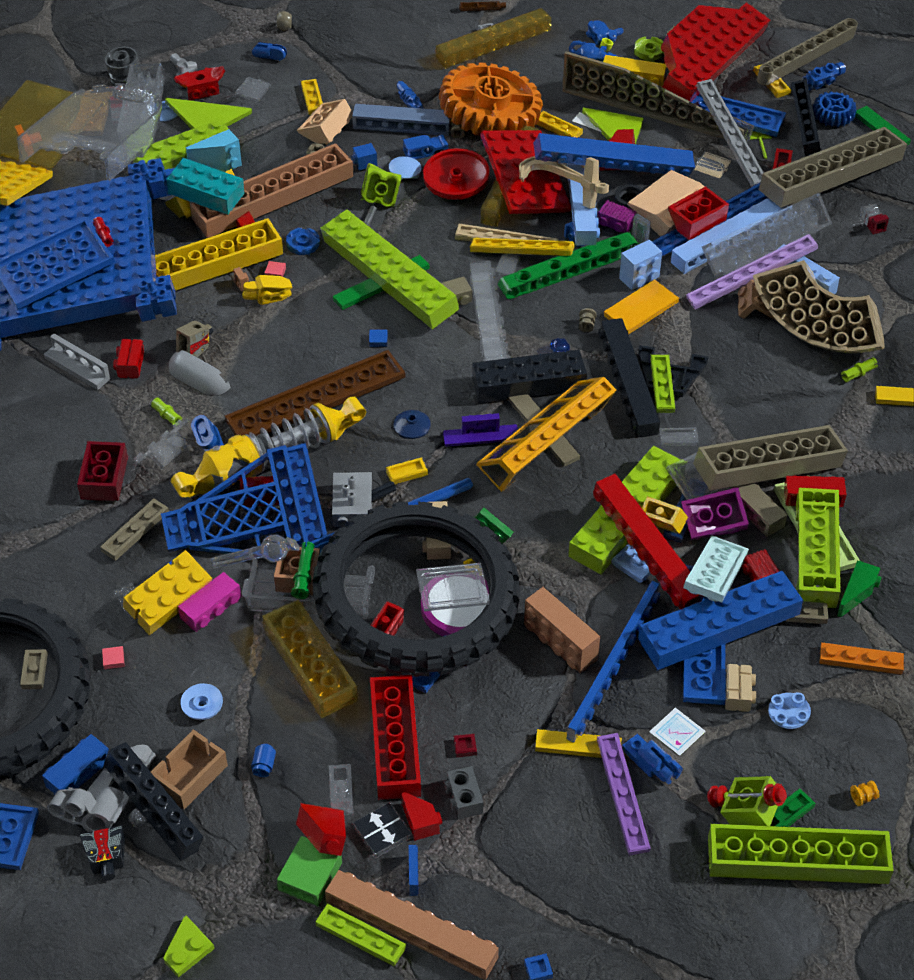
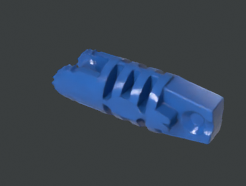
[397,81,423,109]

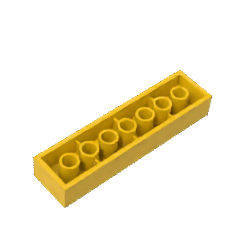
[155,218,283,290]

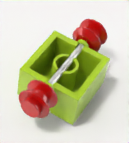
[707,776,787,826]

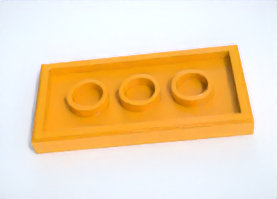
[604,279,679,335]

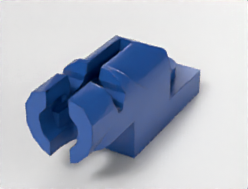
[622,734,683,784]

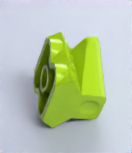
[361,163,401,207]

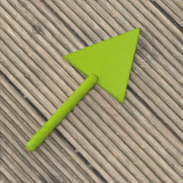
[748,131,772,159]

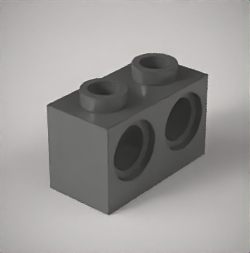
[444,766,483,819]

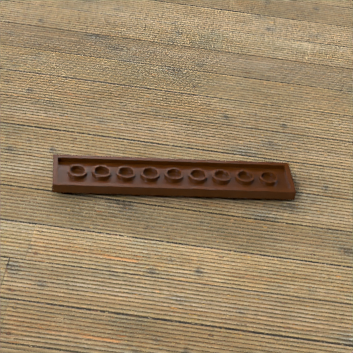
[225,350,406,436]

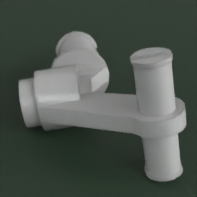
[170,53,197,88]

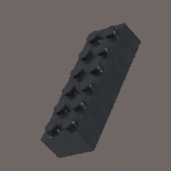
[472,349,587,403]

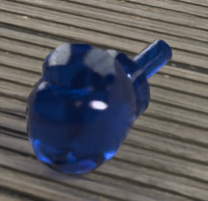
[550,338,570,352]

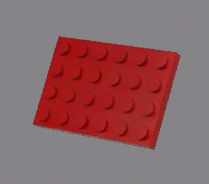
[480,130,571,214]

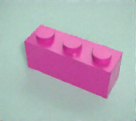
[178,572,241,632]

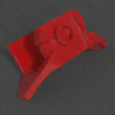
[174,66,225,101]

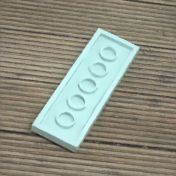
[683,536,749,602]

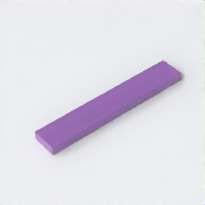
[597,733,651,856]

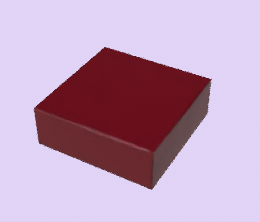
[453,734,477,758]

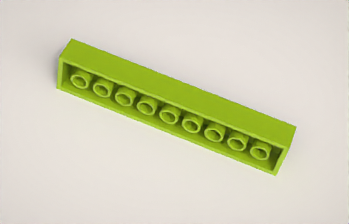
[321,209,459,329]

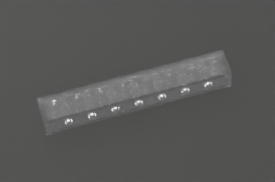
[469,261,510,361]

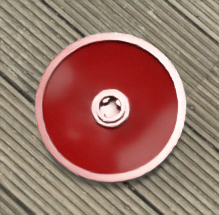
[423,148,490,200]

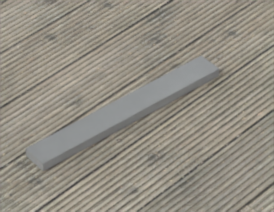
[696,79,763,187]

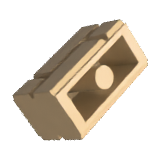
[725,664,756,712]

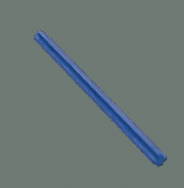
[305,478,473,550]

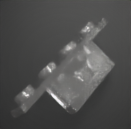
[131,418,190,469]

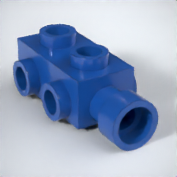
[802,62,846,90]

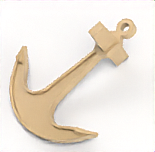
[519,156,609,209]

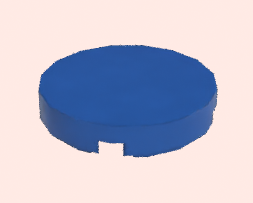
[286,228,320,255]

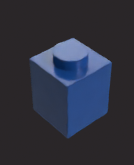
[351,143,377,170]

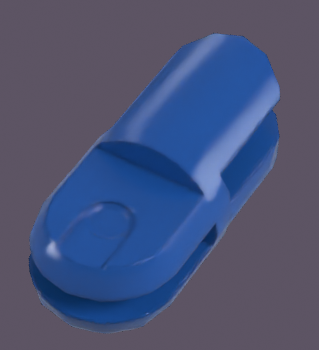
[252,42,287,60]

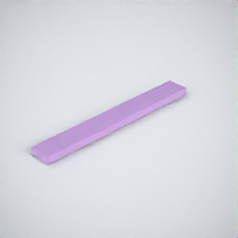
[686,234,818,310]

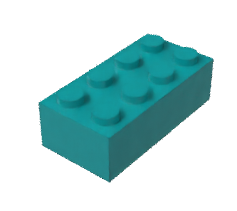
[167,158,244,215]

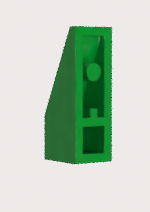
[837,560,882,617]

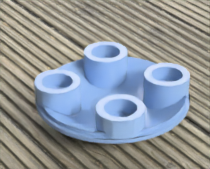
[389,157,421,180]
[768,692,811,729]

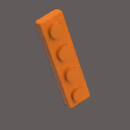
[819,642,904,675]

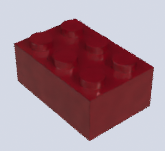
[77,441,128,501]

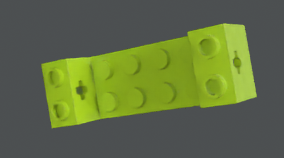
[796,488,840,608]

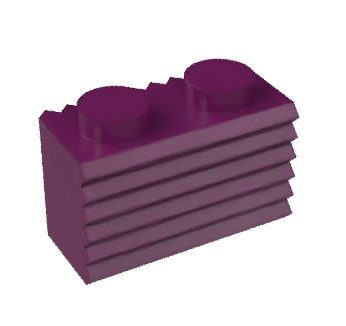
[597,200,637,233]

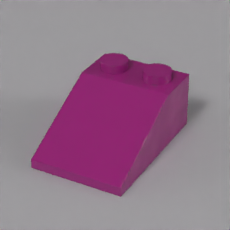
[681,487,749,539]

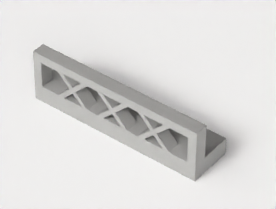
[44,334,110,390]

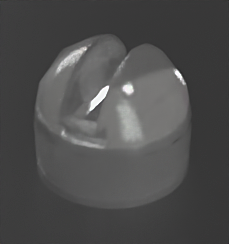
[128,808,147,828]

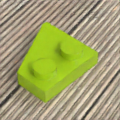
[163,915,214,978]

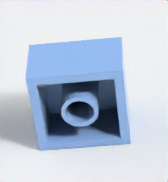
[619,240,662,290]

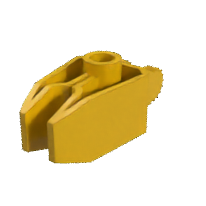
[242,275,292,305]

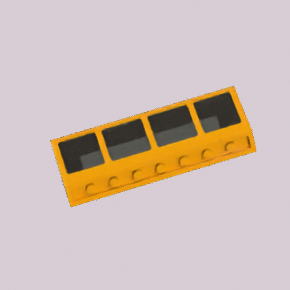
[476,377,616,492]

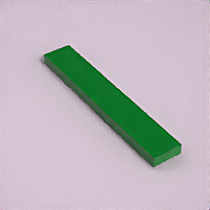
[333,255,430,310]

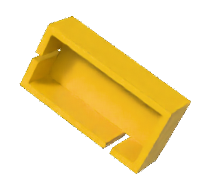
[123,550,212,636]

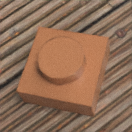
[233,267,249,292]

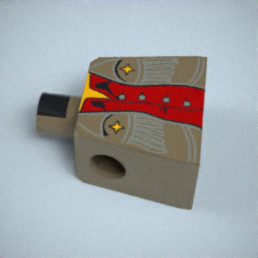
[176,321,213,358]

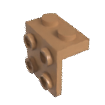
[738,279,776,320]

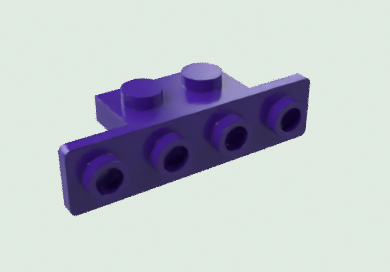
[443,413,518,447]

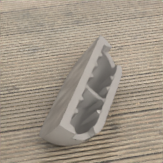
[168,350,231,396]

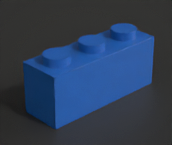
[42,734,109,794]

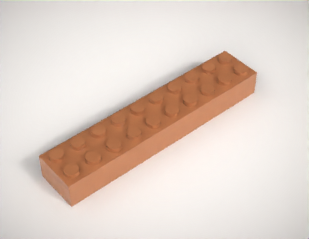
[190,143,353,238]

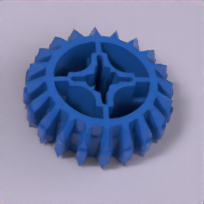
[812,91,856,127]

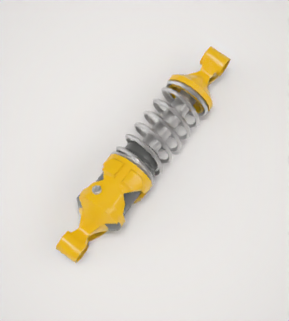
[171,397,366,497]

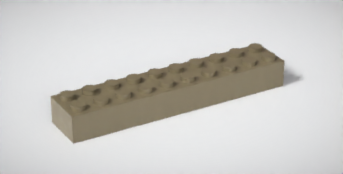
[759,127,907,208]

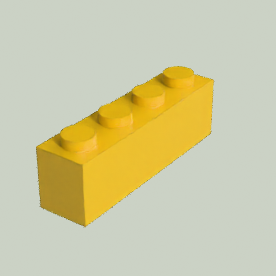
[603,55,667,87]

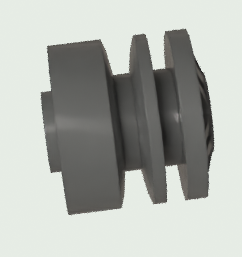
[105,47,143,89]

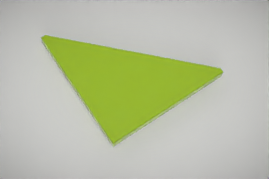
[165,98,252,129]
[582,107,644,144]

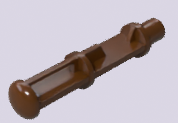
[459,1,506,11]

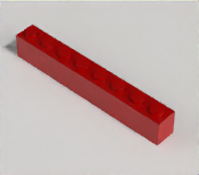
[593,474,704,610]

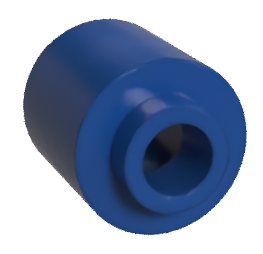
[251,744,276,777]

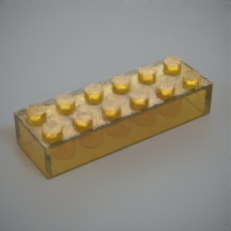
[262,600,358,718]

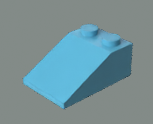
[186,129,242,172]

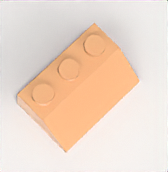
[297,99,353,144]

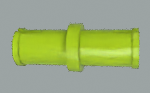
[841,357,878,382]
[151,398,182,427]

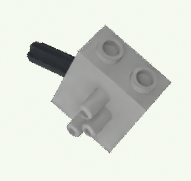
[332,472,397,527]

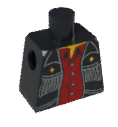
[80,825,125,881]

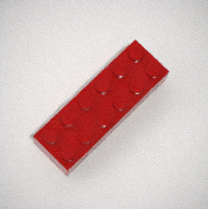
[370,675,421,800]

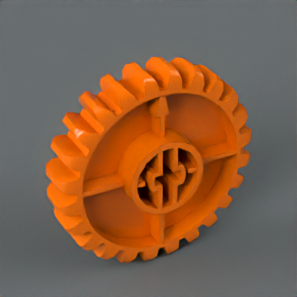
[439,62,543,136]

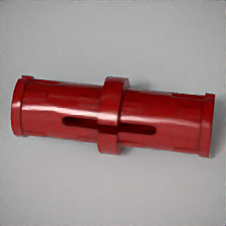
[92,217,114,247]

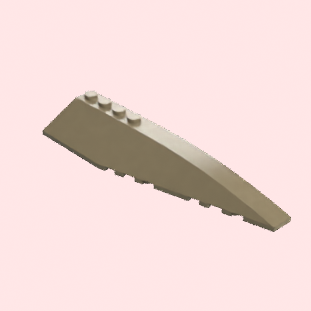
[562,51,744,139]

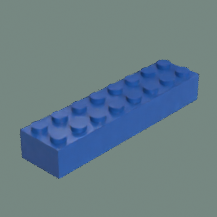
[638,571,803,670]

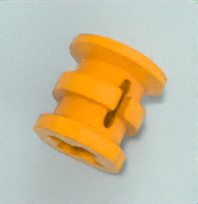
[850,780,879,806]

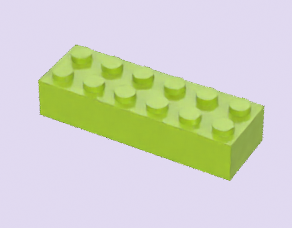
[132,119,228,170]

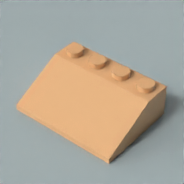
[627,170,704,237]

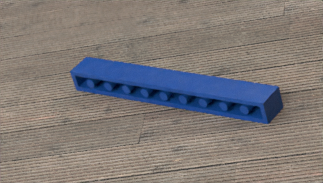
[533,133,695,177]

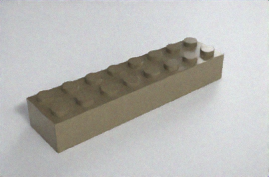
[693,425,848,491]

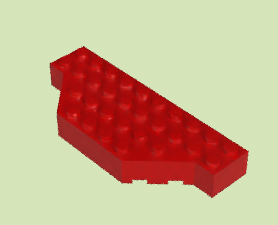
[661,2,770,102]

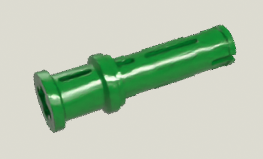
[291,542,315,599]

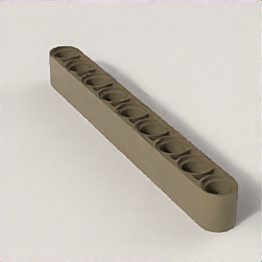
[757,18,858,85]

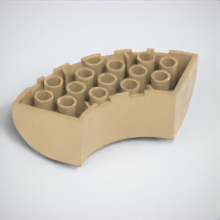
[753,260,885,353]

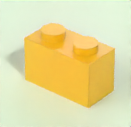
[642,496,688,534]

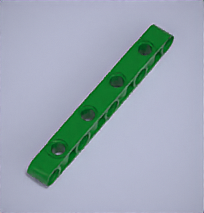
[497,232,639,299]

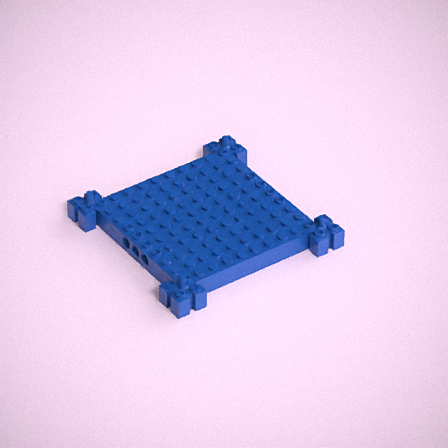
[0,158,177,351]

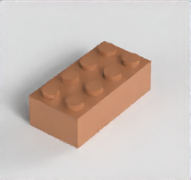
[524,587,600,673]

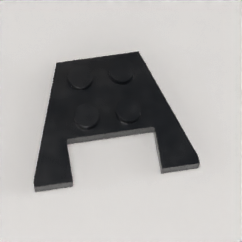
[638,345,709,397]

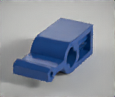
[403,135,448,159]

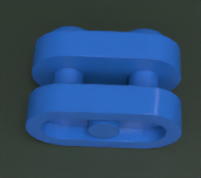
[191,415,224,451]

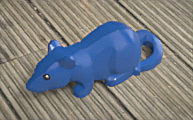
[569,41,618,62]

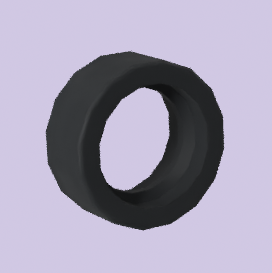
[614,184,644,209]

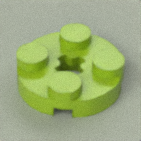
[634,37,664,62]

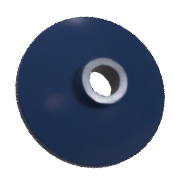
[393,410,431,439]

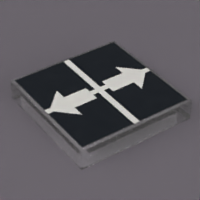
[352,802,413,859]

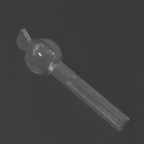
[211,535,300,568]

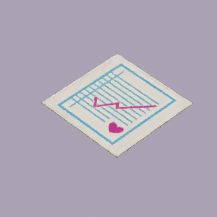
[649,708,706,756]

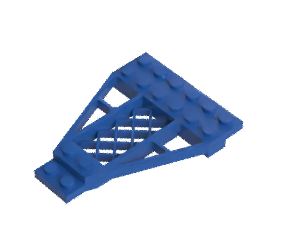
[161,443,327,560]

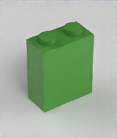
[277,836,342,906]

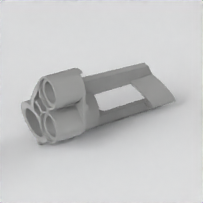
[47,745,156,832]

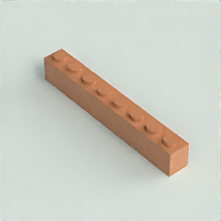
[325,870,499,980]

